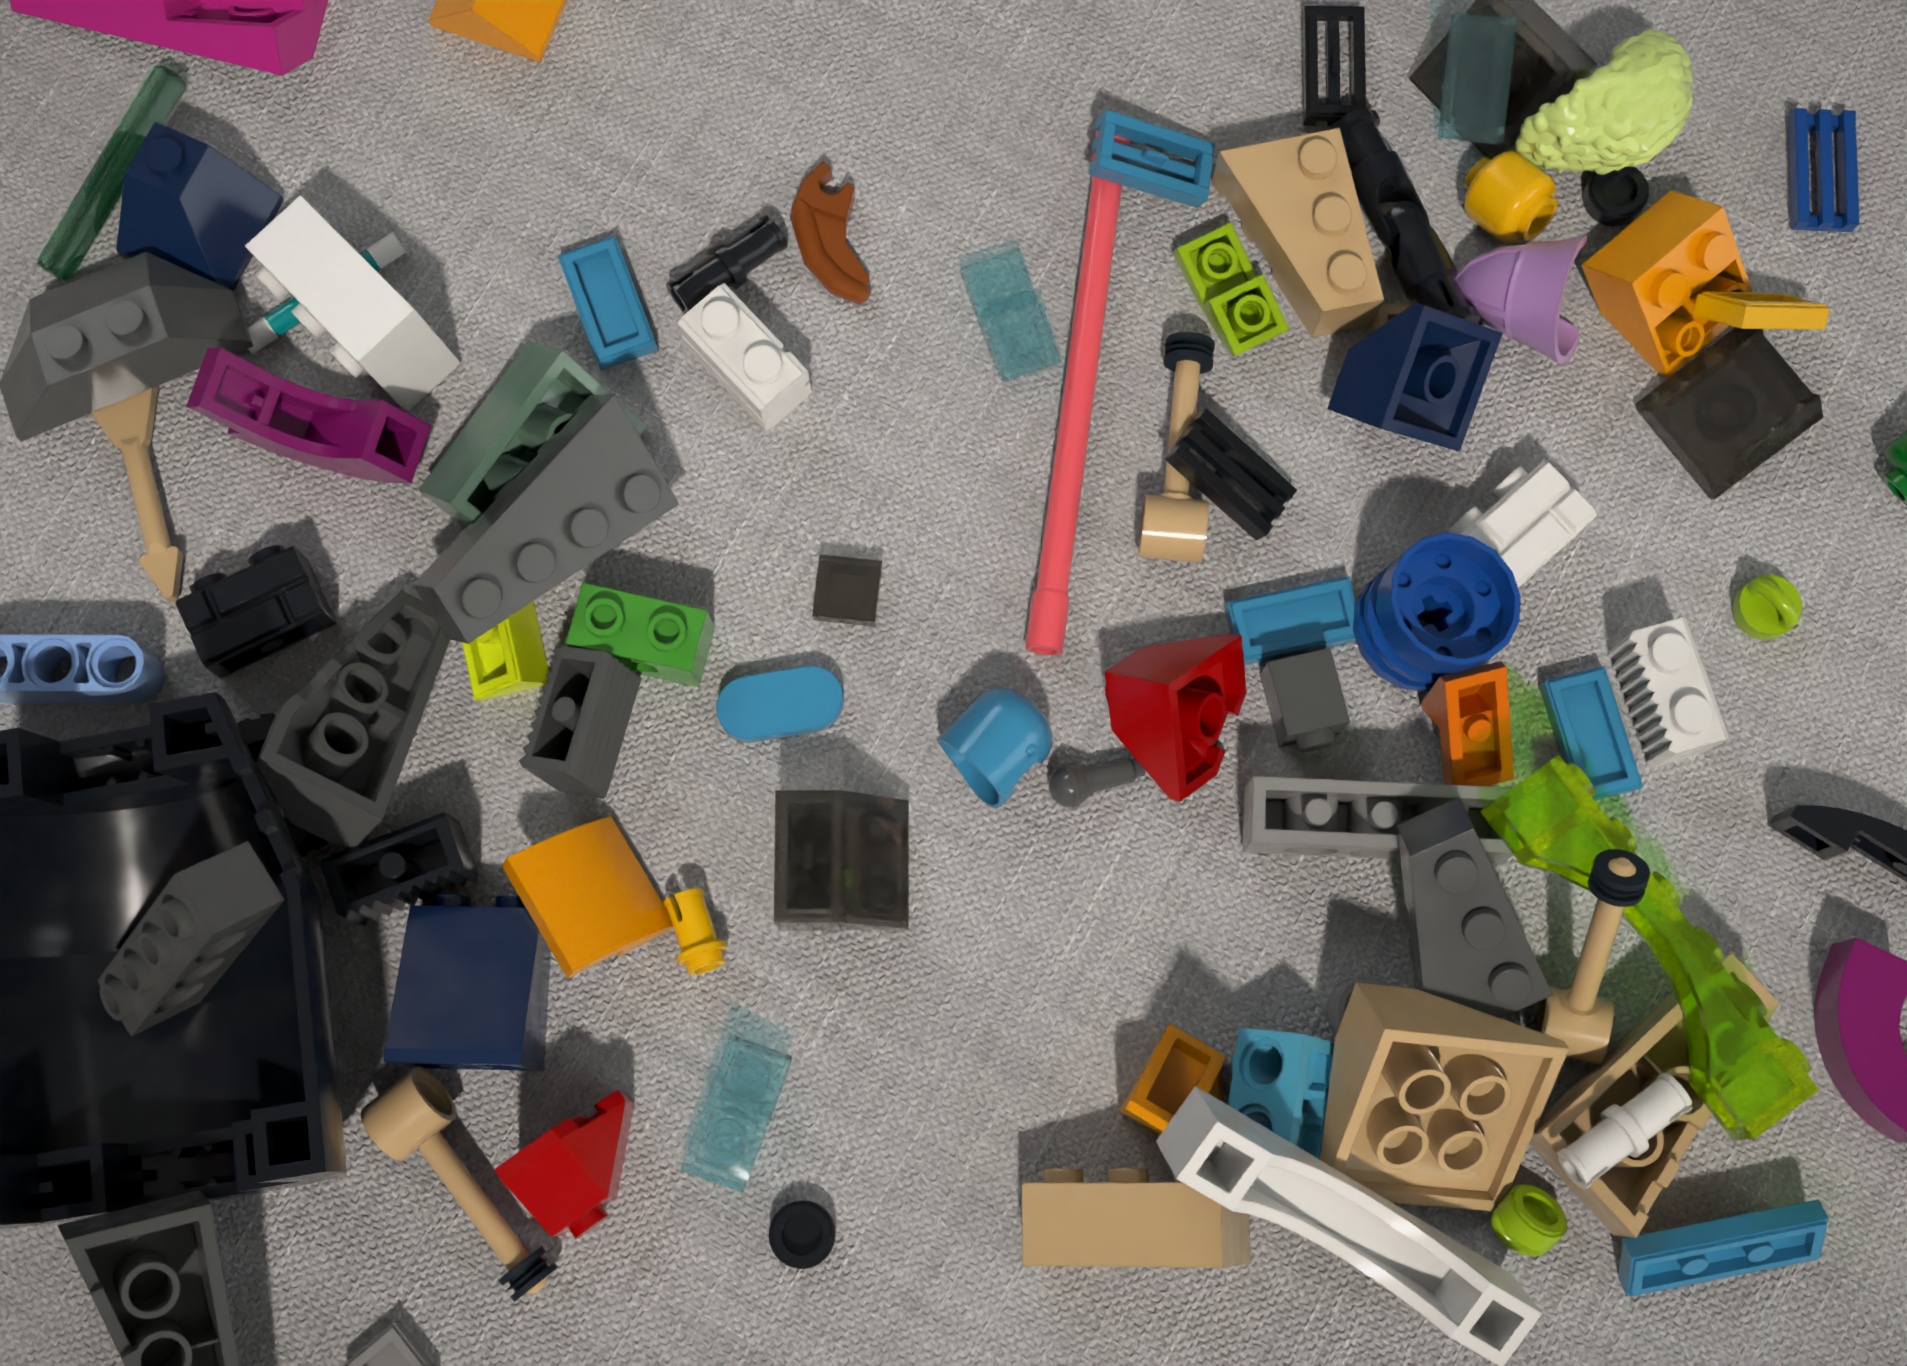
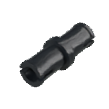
[666,215,788,314]

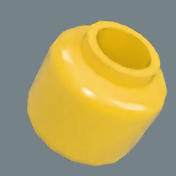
[1464,150,1558,244]

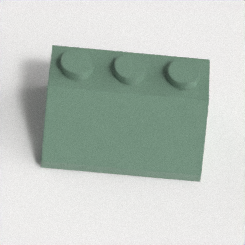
[418,341,647,528]

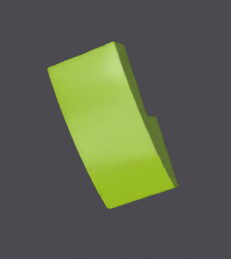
[1172,222,1290,357]

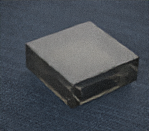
[812,555,883,627]

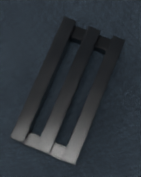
[1302,6,1366,126]
[1164,408,1297,540]

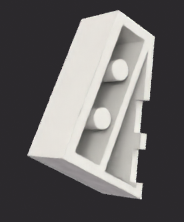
[245,195,461,413]

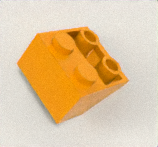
[1581,190,1752,378]

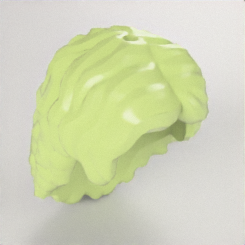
[1515,29,1693,175]

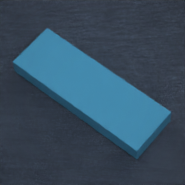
[1618,1199,1829,1297]

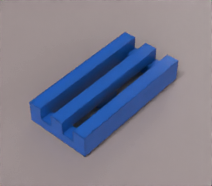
[1788,108,1859,232]

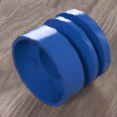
[1353,532,1521,692]

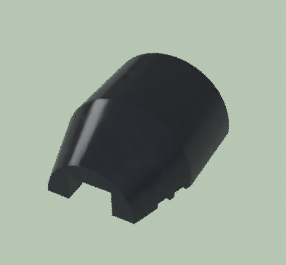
[0,692,347,1229]

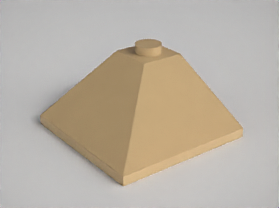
[1320,982,1569,1211]

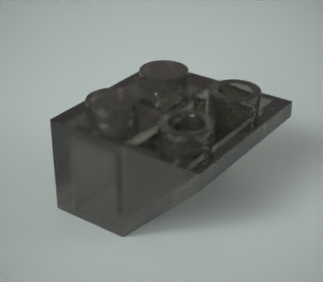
[774,790,909,931]

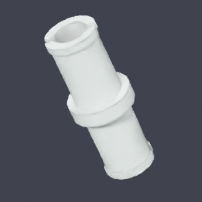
[1557,1073,1693,1189]

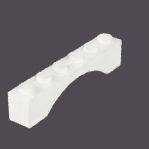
[1156,1086,1543,1366]

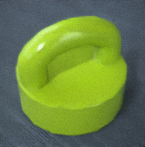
[1732,574,1803,640]
[1490,1184,1568,1257]

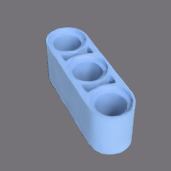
[0,634,165,704]

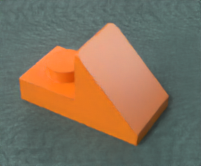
[1421,661,1514,786]

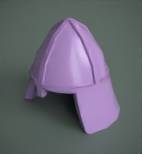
[1455,235,1587,365]

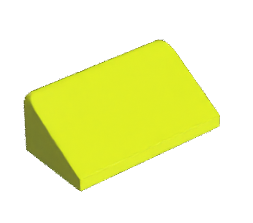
[462,601,549,701]

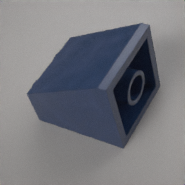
[383,894,551,1071]

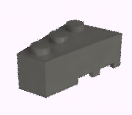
[1397,797,1553,1018]

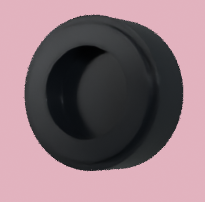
[1583,166,1649,227]
[769,1200,836,1269]

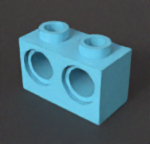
[1228,1027,1335,1160]

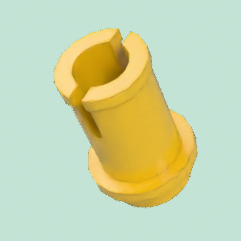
[663,888,727,976]

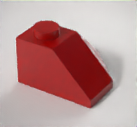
[1105,633,1247,802]
[494,1090,635,1239]

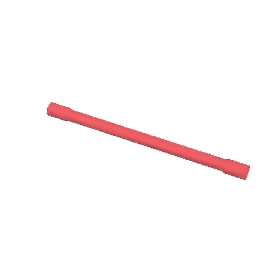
[1025,130,1131,656]

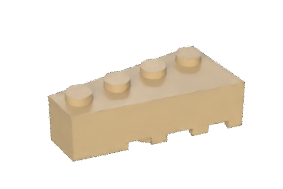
[1529,953,1780,1238]

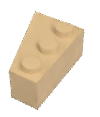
[1211,128,1384,338]
[1022,1169,1251,1268]

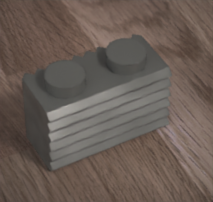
[519,646,642,799]

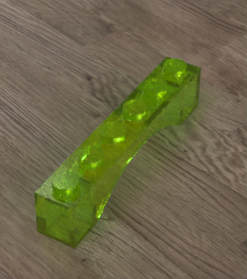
[1480,754,1819,1140]

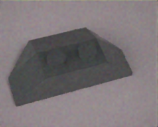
[0,252,254,442]

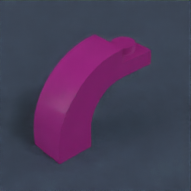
[186,347,432,483]
[1814,938,1907,1143]

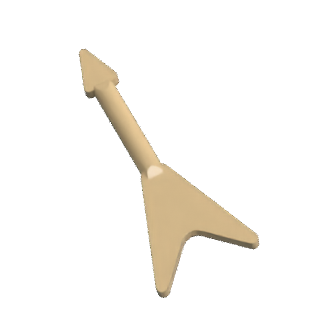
[91,385,183,602]

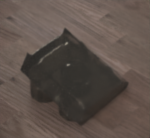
[1635,327,1823,500]

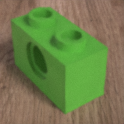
[566,582,715,688]

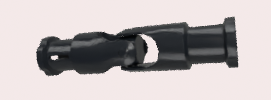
[1329,108,1480,324]

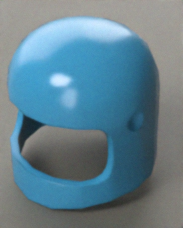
[937,687,1053,809]

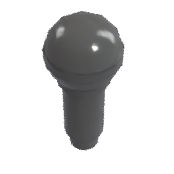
[1048,757,1146,808]

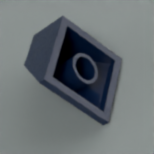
[116,121,284,292]
[1327,303,1503,452]

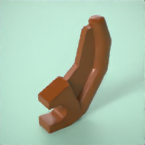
[790,161,871,305]

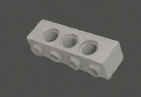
[1242,776,1518,864]

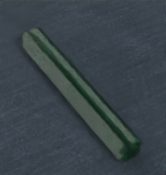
[37,65,186,281]

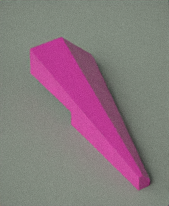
[10,0,328,76]

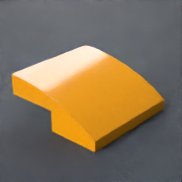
[502,816,673,979]

